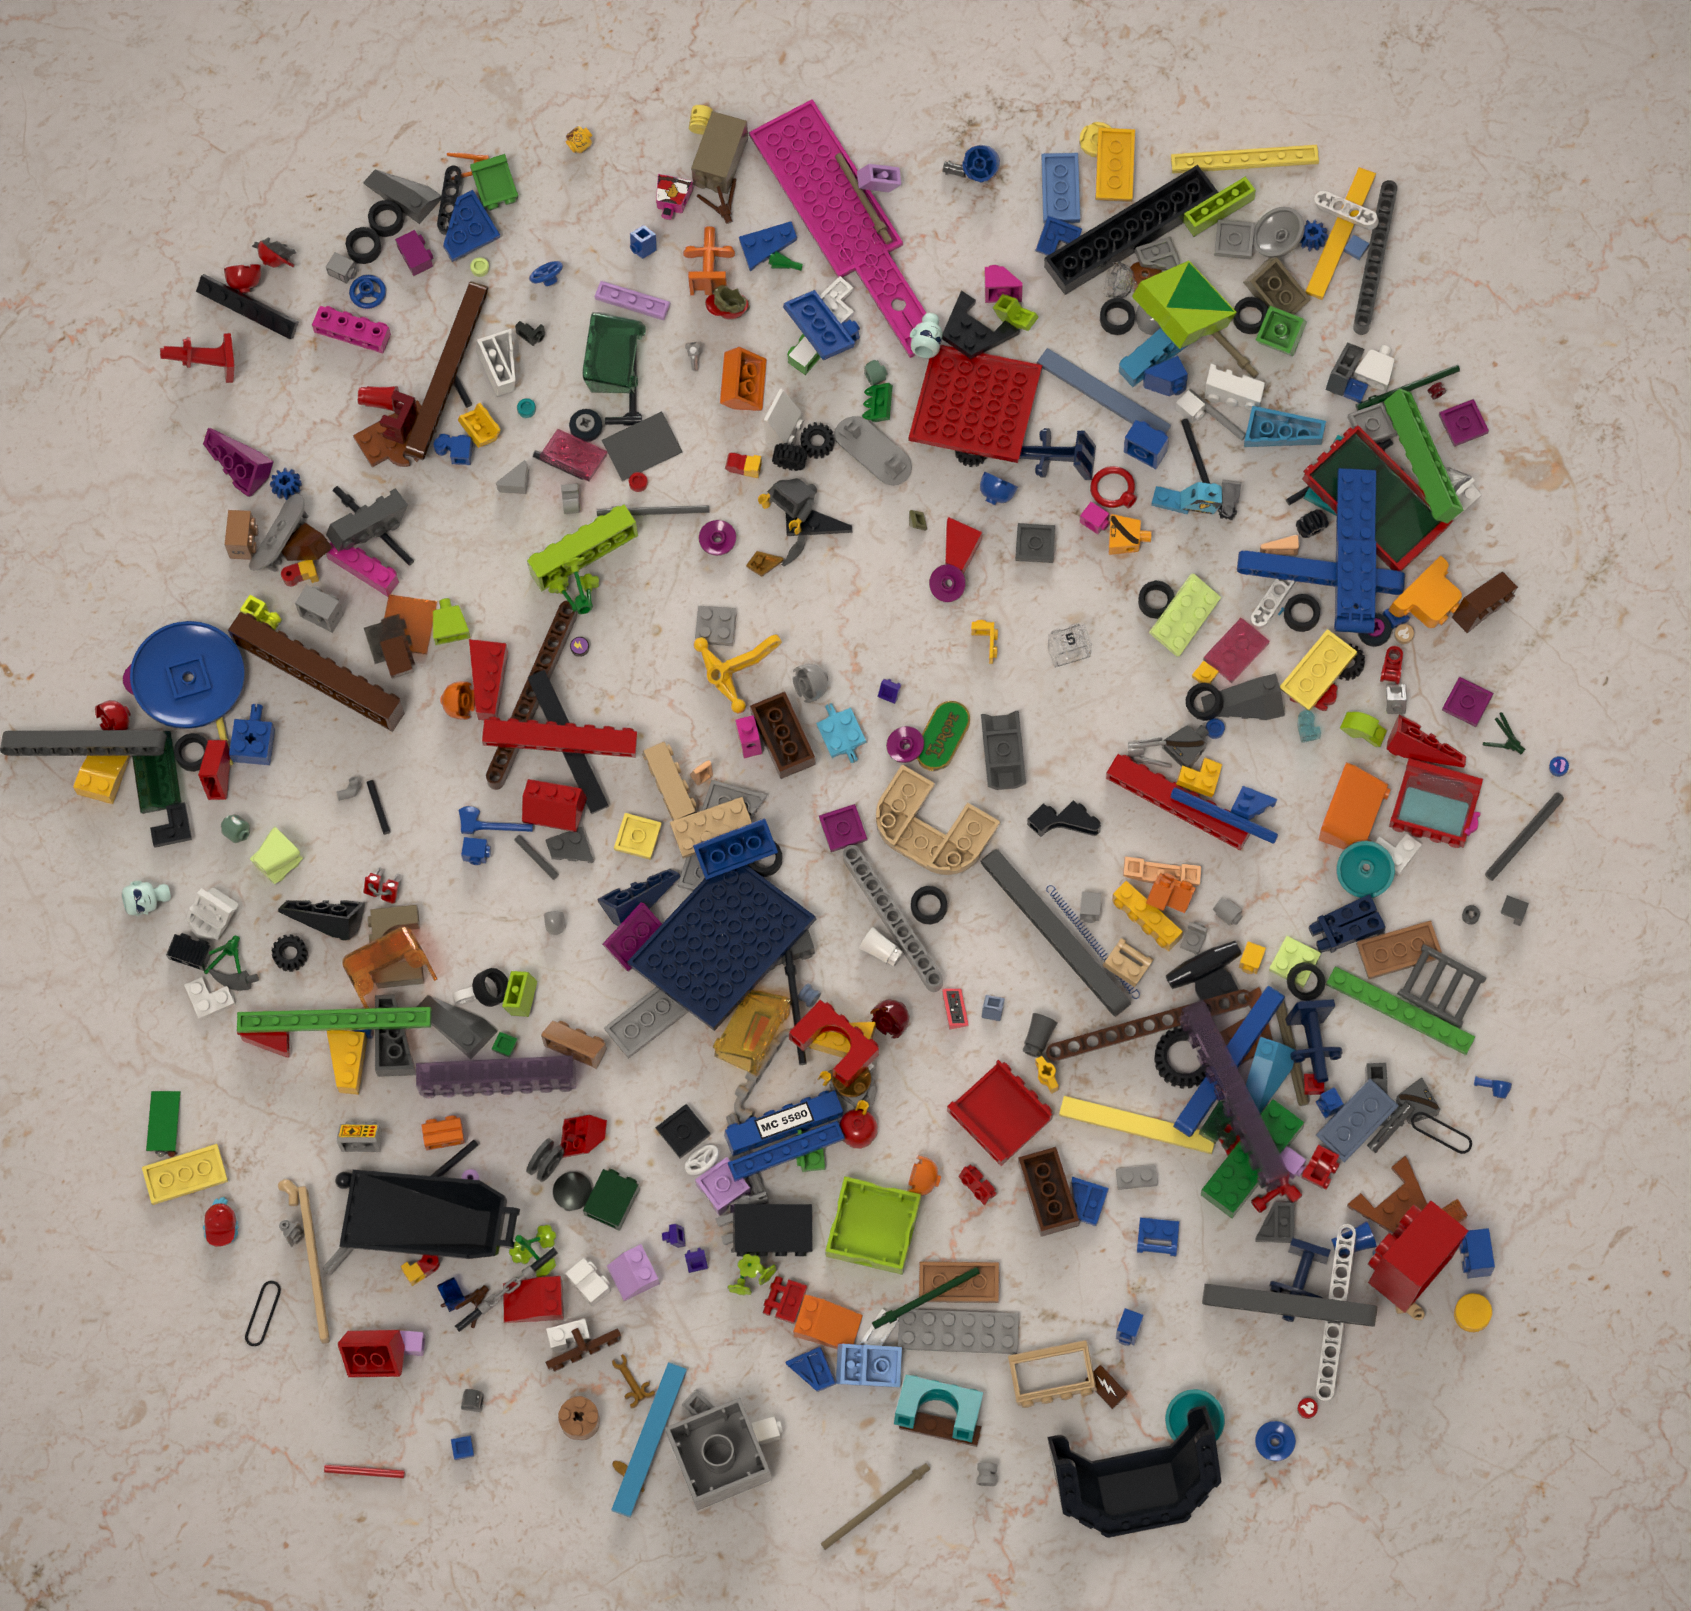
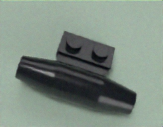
[1165,941,1242,1008]

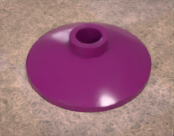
[699,520,736,556]
[929,564,966,602]
[886,726,924,763]

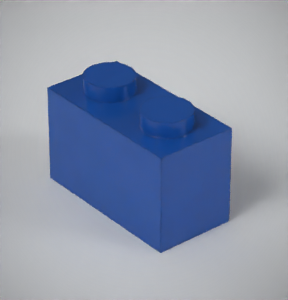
[1116,1308,1144,1346]

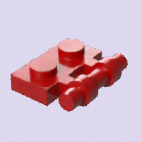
[763,1276,807,1324]

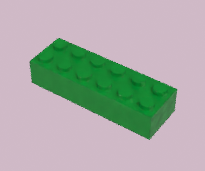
[1201,1099,1305,1219]

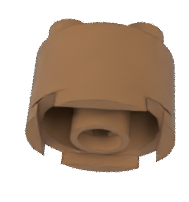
[558,1396,600,1440]

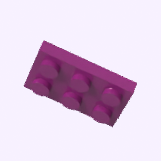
[602,902,662,971]

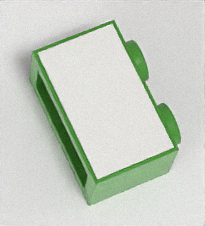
[787,334,821,376]

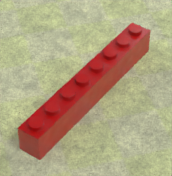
[482,717,637,758]
[1106,754,1250,851]

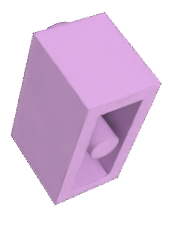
[857,164,901,192]

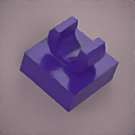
[877,679,901,704]
[662,1224,685,1248]
[685,1248,708,1273]

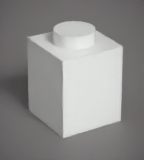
[1175,390,1205,424]
[751,1416,783,1445]

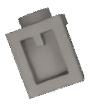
[1386,684,1407,714]
[1180,922,1208,955]

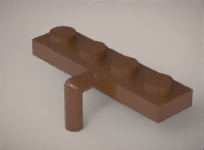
[545,1328,621,1372]

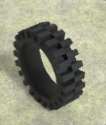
[1154,1026,1216,1089]

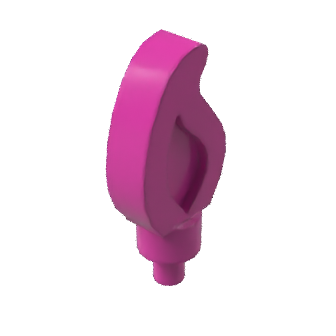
[1464,812,1480,837]

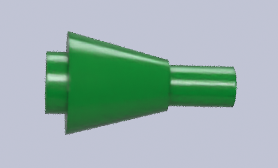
[768,251,803,271]

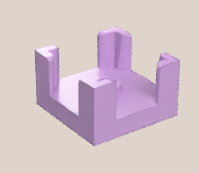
[695,1157,751,1216]

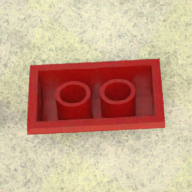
[522,779,587,832]
[337,1330,405,1377]

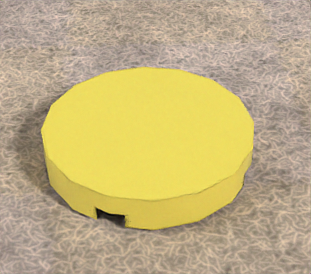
[1079,122,1111,157]

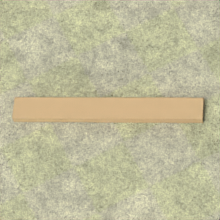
[298,1186,330,1344]

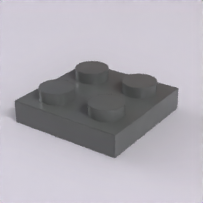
[1015,523,1055,563]

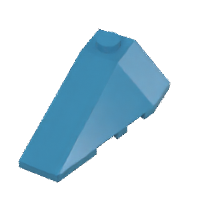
[1237,1037,1296,1120]

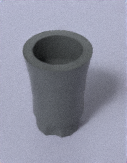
[1023,1013,1058,1058]

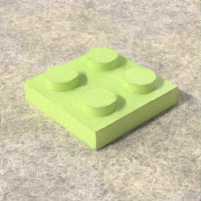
[1269,936,1321,988]

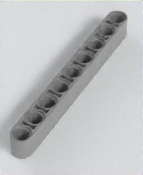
[843,845,943,992]

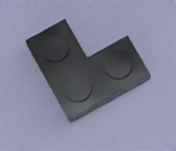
[150,802,192,848]

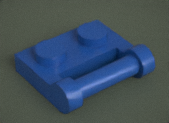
[1137,1217,1179,1257]

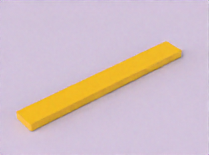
[1305,167,1376,300]

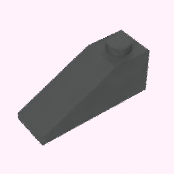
[1325,342,1365,396]

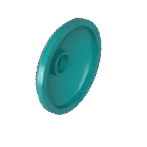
[1336,841,1395,898]
[1165,1389,1225,1441]

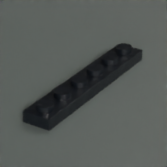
[196,274,299,339]

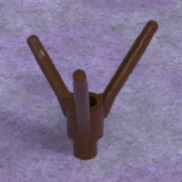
[697,178,736,224]
[440,1285,489,1328]

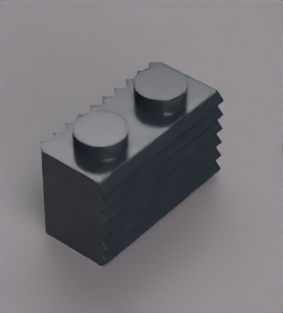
[166,933,212,971]

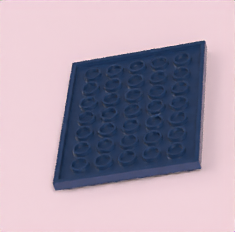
[627,865,817,1031]

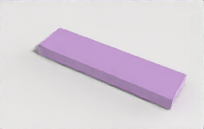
[594,281,670,320]

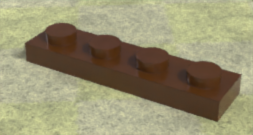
[899,1412,982,1447]

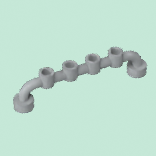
[734,1029,791,1123]

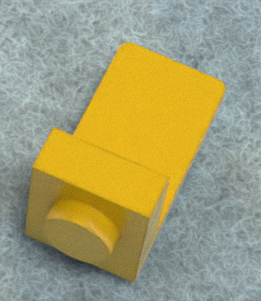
[971,620,998,664]

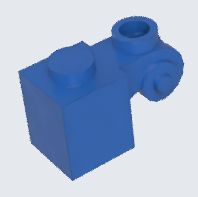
[433,434,473,465]

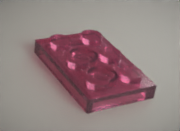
[540,429,607,481]
[1203,618,1270,683]

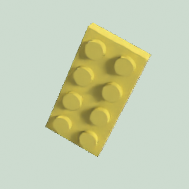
[1280,629,1358,712]
[142,1144,228,1205]

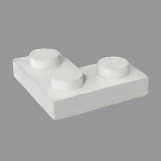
[820,276,854,323]
[1375,833,1422,876]
[184,977,235,1020]

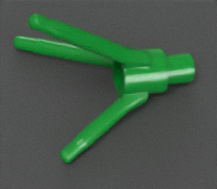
[204,935,241,974]

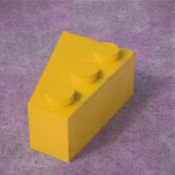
[808,1022,876,1058]
[327,1030,367,1095]

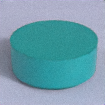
[517,398,536,418]

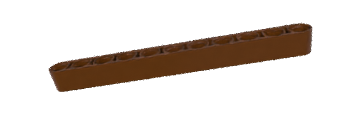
[405,281,488,460]
[486,601,577,790]
[1046,989,1252,1062]

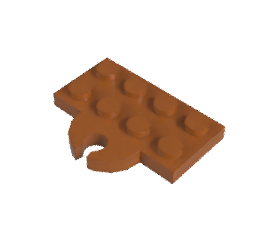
[353,400,437,467]

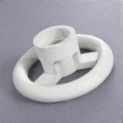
[685,1145,719,1175]

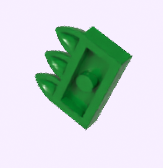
[862,383,893,422]

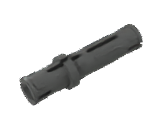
[1367,1101,1415,1153]

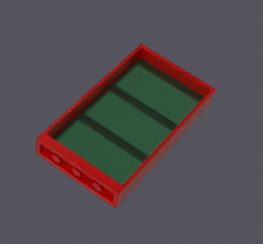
[1302,425,1453,572]

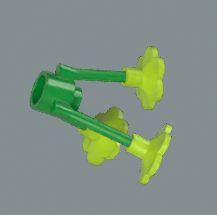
[548,557,599,614]

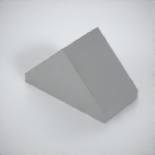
[496,460,529,494]

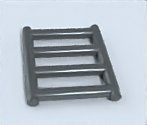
[1397,944,1486,1028]

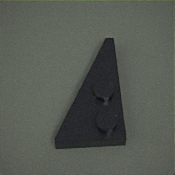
[785,510,852,536]

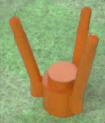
[447,152,489,180]

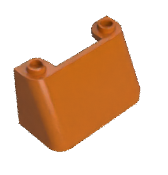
[1318,762,1391,850]

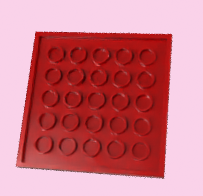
[908,345,1042,463]

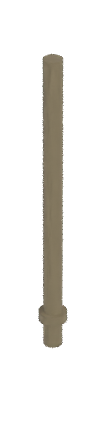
[821,1463,930,1550]

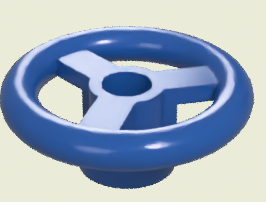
[529,261,563,286]
[349,275,386,309]

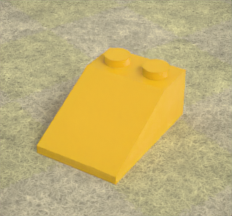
[73,756,130,804]

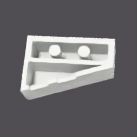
[1204,364,1265,410]

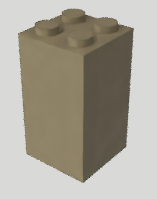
[691,111,748,194]

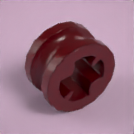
[1427,382,1447,400]

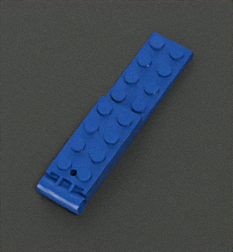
[1334,468,1376,634]

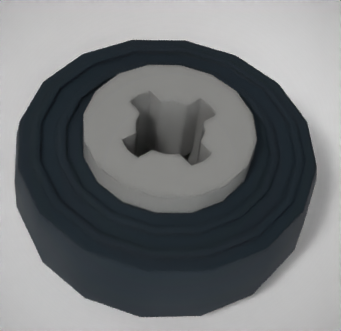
[569,409,603,442]

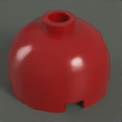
[224,264,261,293]
[95,700,131,730]
[839,1108,878,1149]

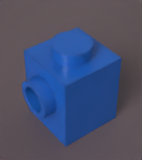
[630,225,657,259]
[461,837,491,865]

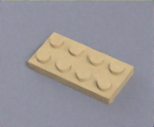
[670,797,752,858]

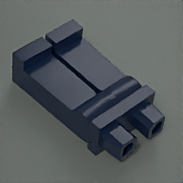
[1308,894,1386,953]

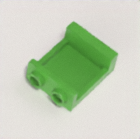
[470,154,519,210]

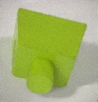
[433,598,471,645]

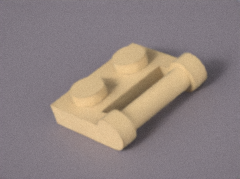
[1102,938,1154,987]

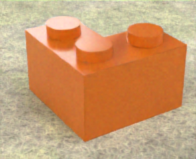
[1146,873,1196,913]

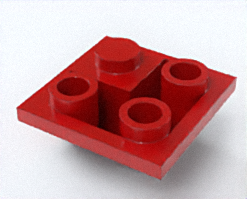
[560,1115,607,1158]

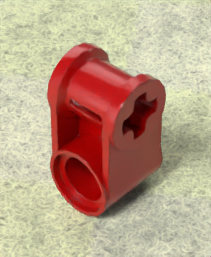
[1380,646,1403,684]

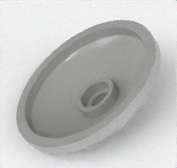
[1253,207,1305,258]

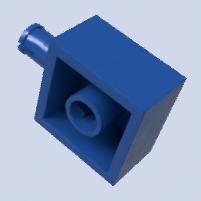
[229,704,275,766]

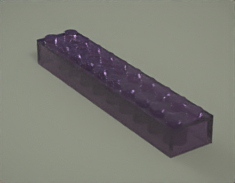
[1179,999,1290,1192]

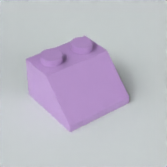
[607,1244,660,1301]

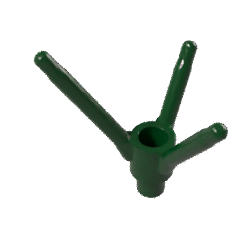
[1482,712,1526,755]

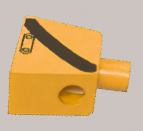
[1109,514,1152,555]

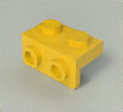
[458,403,501,448]

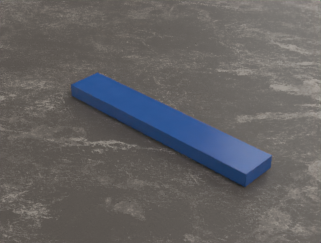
[727,1121,845,1182]

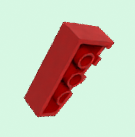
[469,639,508,720]

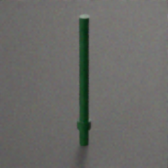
[1355,365,1460,411]
[872,1267,980,1329]

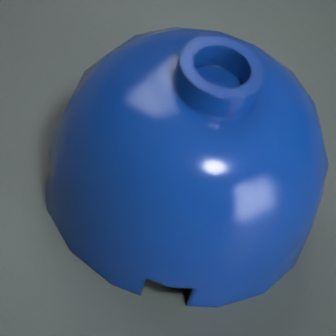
[962,145,1000,182]
[980,472,1018,506]

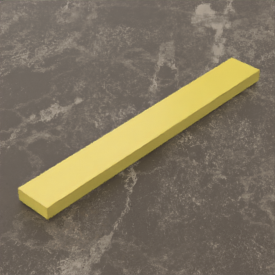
[1171,145,1319,174]
[1059,1096,1217,1154]

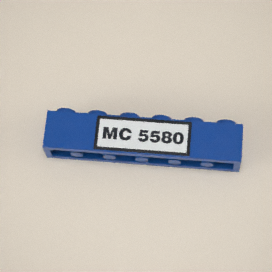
[724,1090,843,1156]

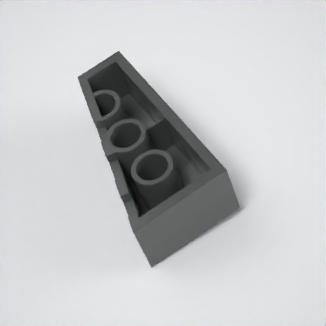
[326,488,408,552]

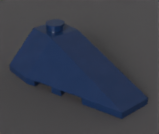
[597,869,680,926]

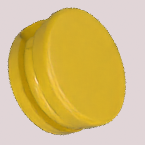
[1454,1293,1492,1332]

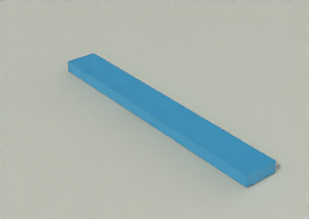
[611,1362,687,1518]

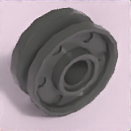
[526,1138,565,1182]

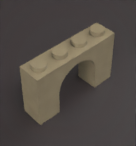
[367,905,424,989]

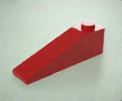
[1386,715,1466,768]

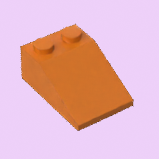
[793,1294,863,1349]

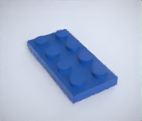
[783,290,855,360]

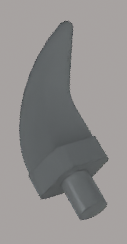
[209,969,259,991]

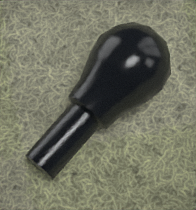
[335,1172,352,1189]

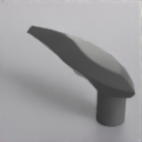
[781,535,805,566]

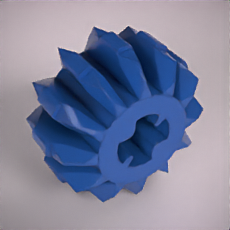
[1300,219,1328,252]
[270,468,302,500]

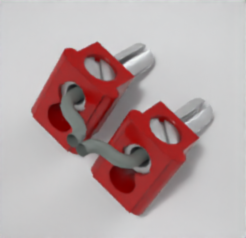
[363,867,402,904]

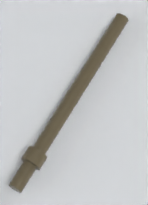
[835,153,892,245]
[1211,331,1259,378]

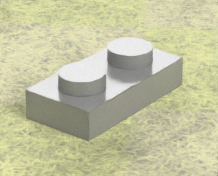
[1116,1165,1157,1190]

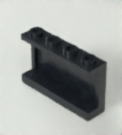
[730,1204,812,1257]

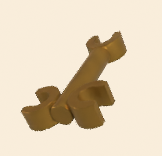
[612,1354,655,1408]

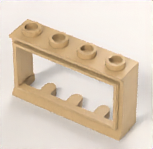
[1008,1340,1097,1408]

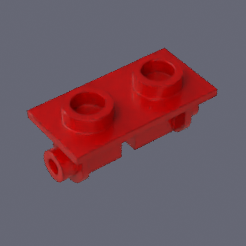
[958,1164,997,1205]

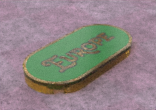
[917,701,970,771]

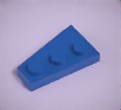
[739,221,797,271]

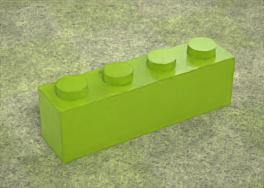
[1183,176,1256,237]

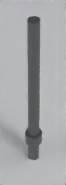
[597,505,709,516]

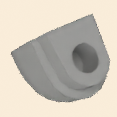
[544,911,565,935]

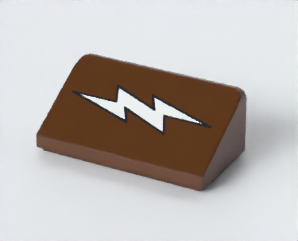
[1085,1365,1127,1409]

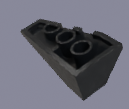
[278,900,365,940]

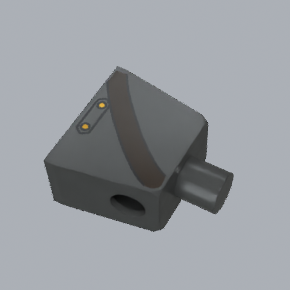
[1162,725,1209,768]
[1391,1078,1441,1124]

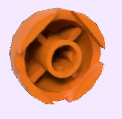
[440,681,475,720]
[907,1155,941,1196]

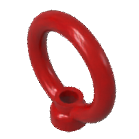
[1090,466,1137,509]

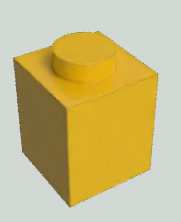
[1239,941,1266,974]

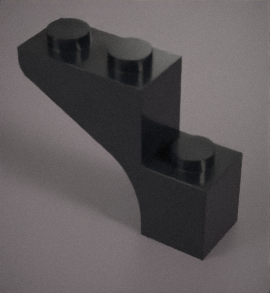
[1027,800,1101,837]

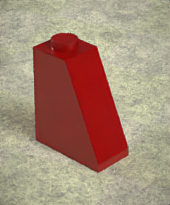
[945,517,982,574]
[198,740,231,800]
[237,1032,290,1057]

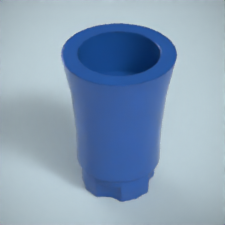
[1331,1221,1377,1257]

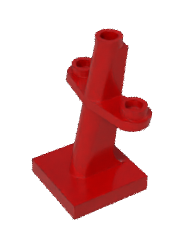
[160,333,234,383]

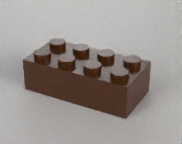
[750,691,816,779]
[1018,1147,1079,1237]

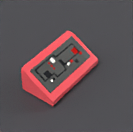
[942,989,969,1030]

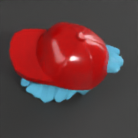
[203,1197,238,1247]

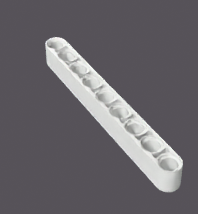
[1316,1224,1356,1402]

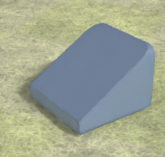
[981,995,1005,1021]

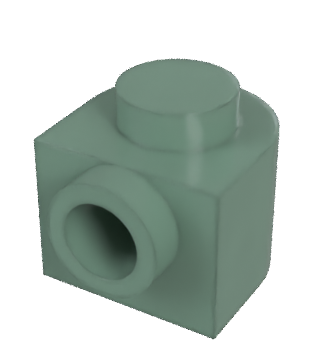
[864,360,888,386]

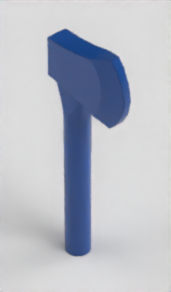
[458,806,533,834]

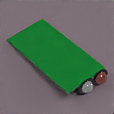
[146,1091,181,1157]

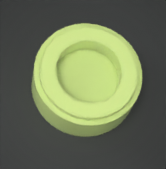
[470,257,489,277]

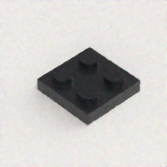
[655,1104,711,1159]

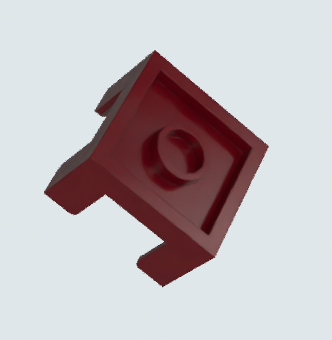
[380,390,418,445]

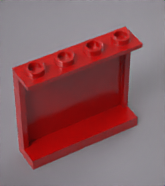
[947,1060,1052,1166]

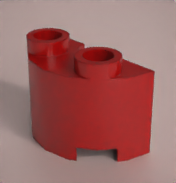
[1301,1145,1340,1190]

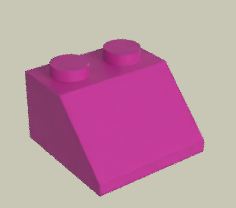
[984,265,1023,303]

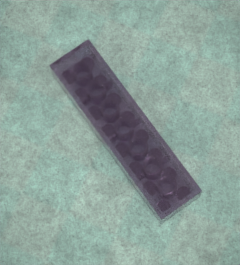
[416,1056,576,1098]

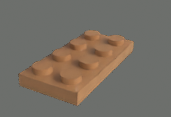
[1356,921,1442,980]
[919,1262,999,1303]

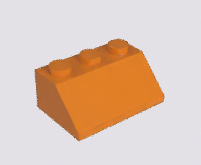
[720,347,767,411]

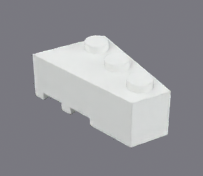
[476,329,515,397]

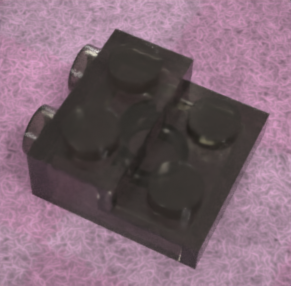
[364,614,413,664]

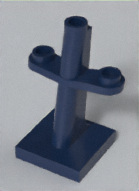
[1019,428,1096,480]
[1285,999,1343,1083]
[1269,1238,1331,1322]

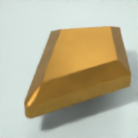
[746,551,784,577]

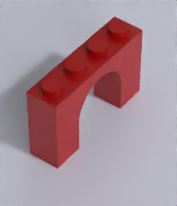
[789,1000,879,1088]

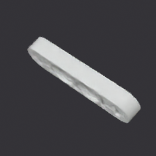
[1315,191,1379,230]
[1250,579,1296,629]

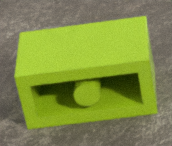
[502,971,538,1017]

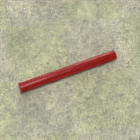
[324,1465,405,1478]

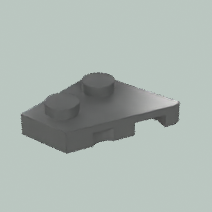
[545,827,594,863]

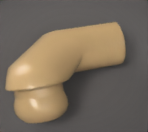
[278,1179,298,1206]
[1395,1303,1425,1320]

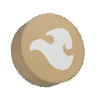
[1394,624,1414,644]

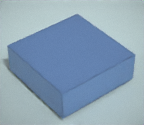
[1344,235,1369,260]

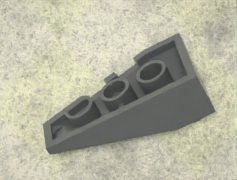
[1201,673,1285,720]

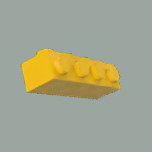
[1112,881,1183,952]

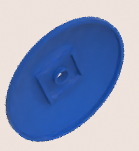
[130,621,245,729]

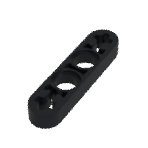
[437,165,462,235]

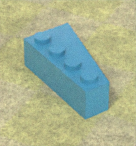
[1119,328,1189,387]
[1244,406,1326,447]

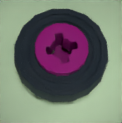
[1358,613,1392,647]

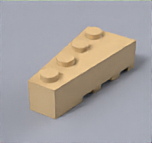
[642,741,697,821]

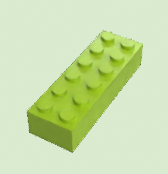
[527,504,638,592]

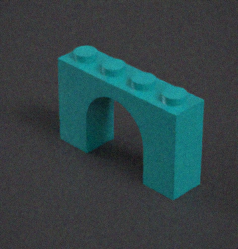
[894,1374,984,1442]

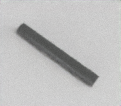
[514,835,559,880]

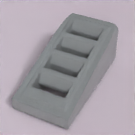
[682,1390,715,1416]

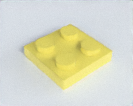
[614,813,662,860]

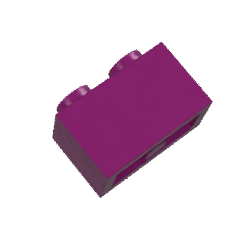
[395,230,434,276]

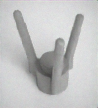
[1128,737,1172,768]

